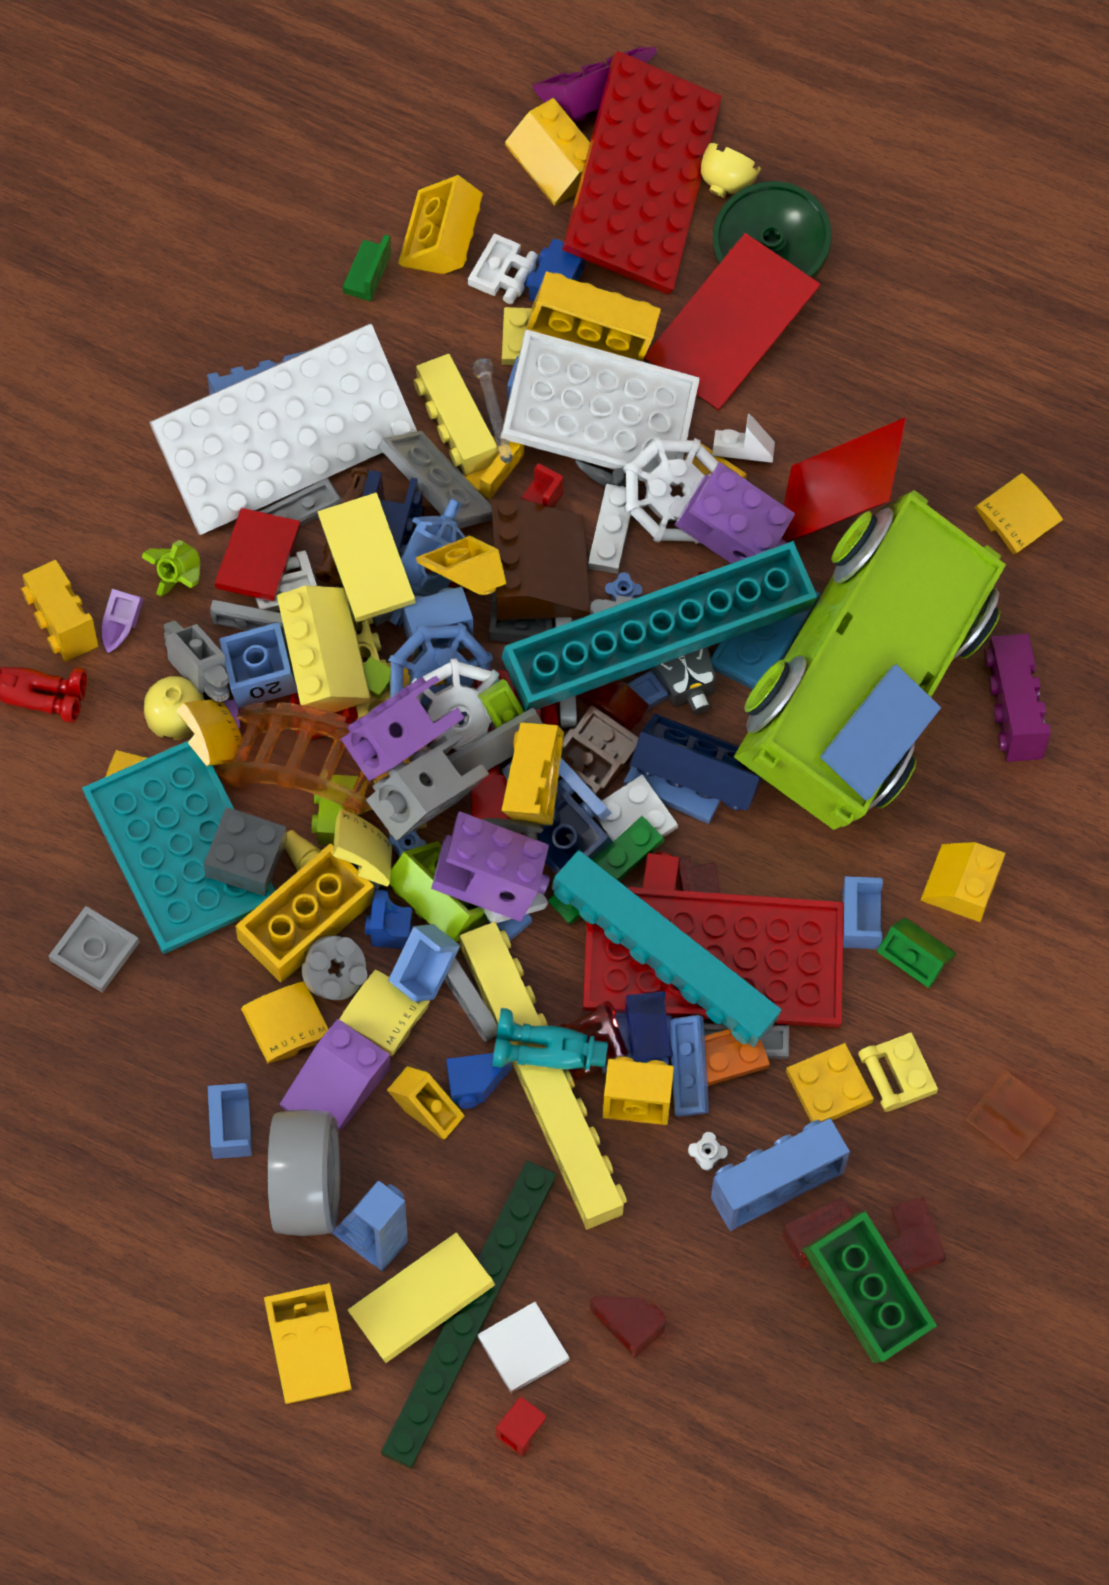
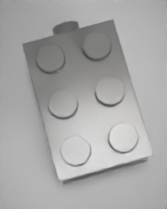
[366,733,489,841]

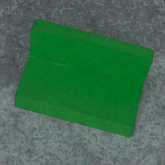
[343,234,391,302]
[877,917,956,988]

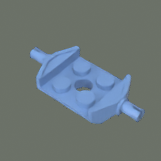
[389,498,465,627]

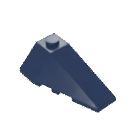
[502,761,613,875]

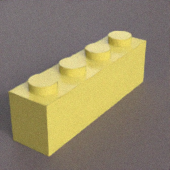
[413,354,498,476]

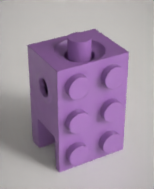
[675,462,795,564]
[341,676,464,781]
[431,811,550,922]

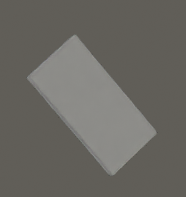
[378,430,492,529]

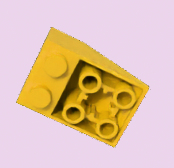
[264,1283,352,1404]

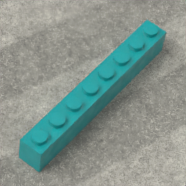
[552,850,782,1047]

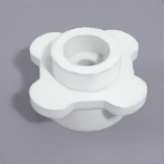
[688,1132,728,1170]

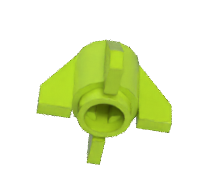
[142,540,200,597]

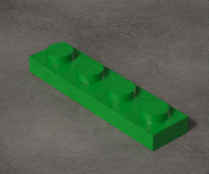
[548,816,665,926]

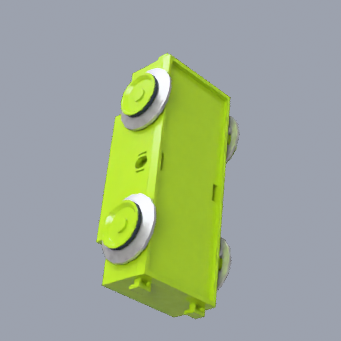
[734,490,1006,830]

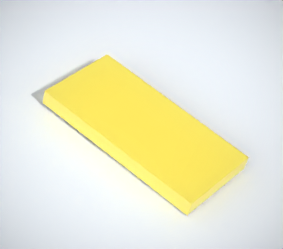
[317,492,416,623]
[348,1232,495,1363]

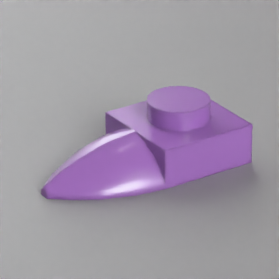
[102,589,144,653]

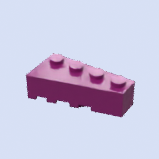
[984,634,1051,762]

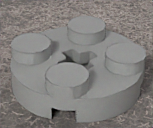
[302,935,368,1000]

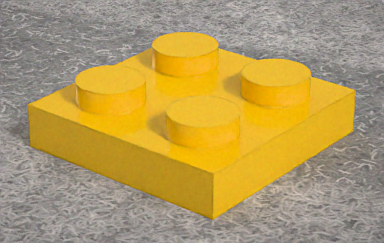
[786,1043,874,1122]

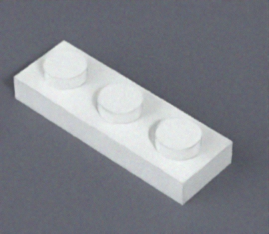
[588,484,631,574]

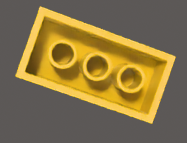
[526,271,661,361]
[235,843,375,983]

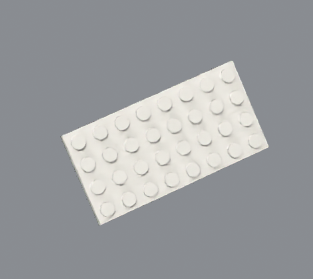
[149,324,417,535]

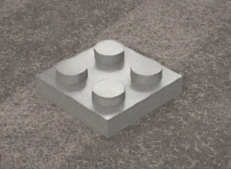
[49,906,140,993]

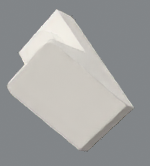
[712,414,775,463]

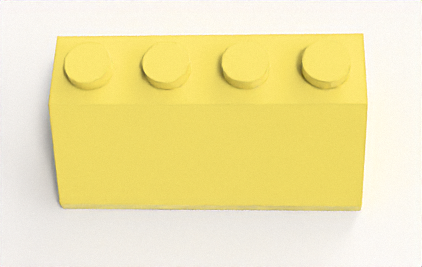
[277,585,371,719]

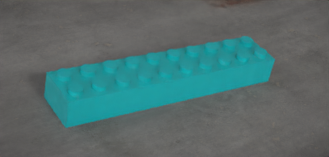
[501,541,818,712]

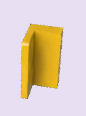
[463,436,524,500]

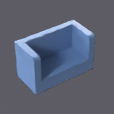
[842,876,883,949]
[388,924,460,1002]
[208,1083,252,1159]

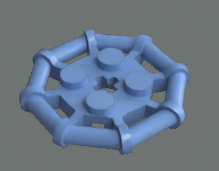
[388,623,493,725]

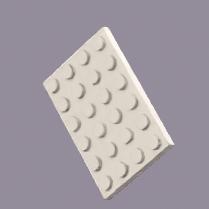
[500,329,700,487]

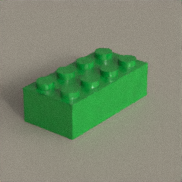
[801,1211,937,1363]

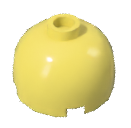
[701,143,761,198]
[144,676,205,740]

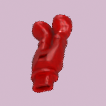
[0,667,87,723]

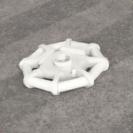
[623,437,719,544]
[411,658,500,757]

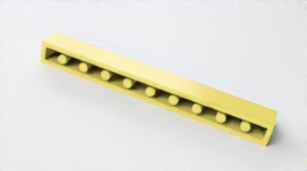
[460,922,627,1230]

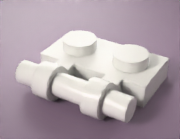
[468,233,539,304]

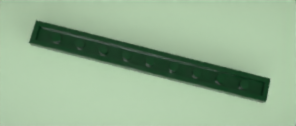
[381,1161,557,1469]

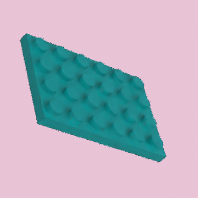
[82,739,275,955]

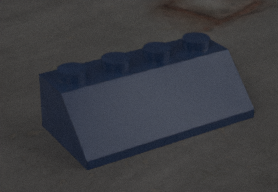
[630,713,763,811]

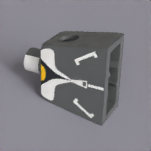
[648,647,716,715]

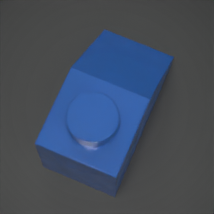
[446,1053,512,1109]

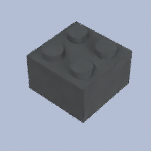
[204,807,287,897]

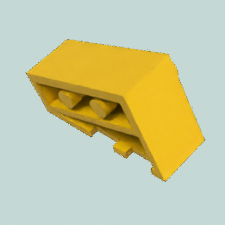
[21,560,99,662]
[501,722,564,826]

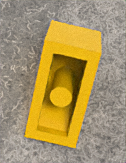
[387,1066,465,1140]

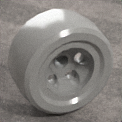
[268,1109,341,1236]

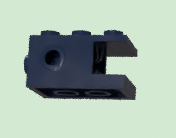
[362,470,425,558]

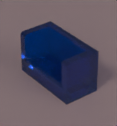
[624,991,673,1063]

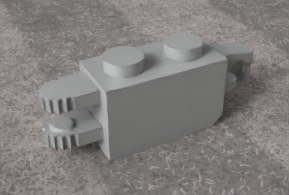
[164,620,229,702]

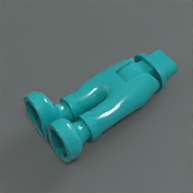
[492,1008,608,1070]

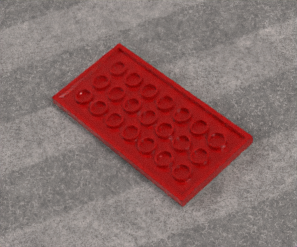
[562,50,722,295]
[582,887,844,1028]

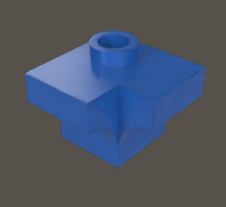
[365,890,412,949]

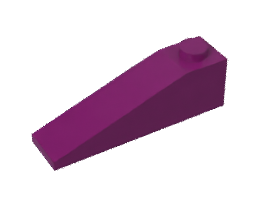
[532,47,657,122]

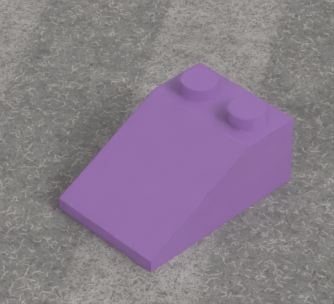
[280,1019,391,1133]

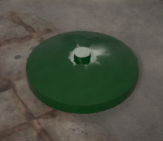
[713,181,832,279]

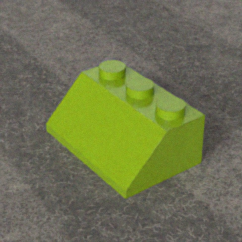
[389,841,487,942]

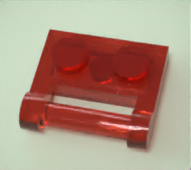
[558,1001,629,1081]

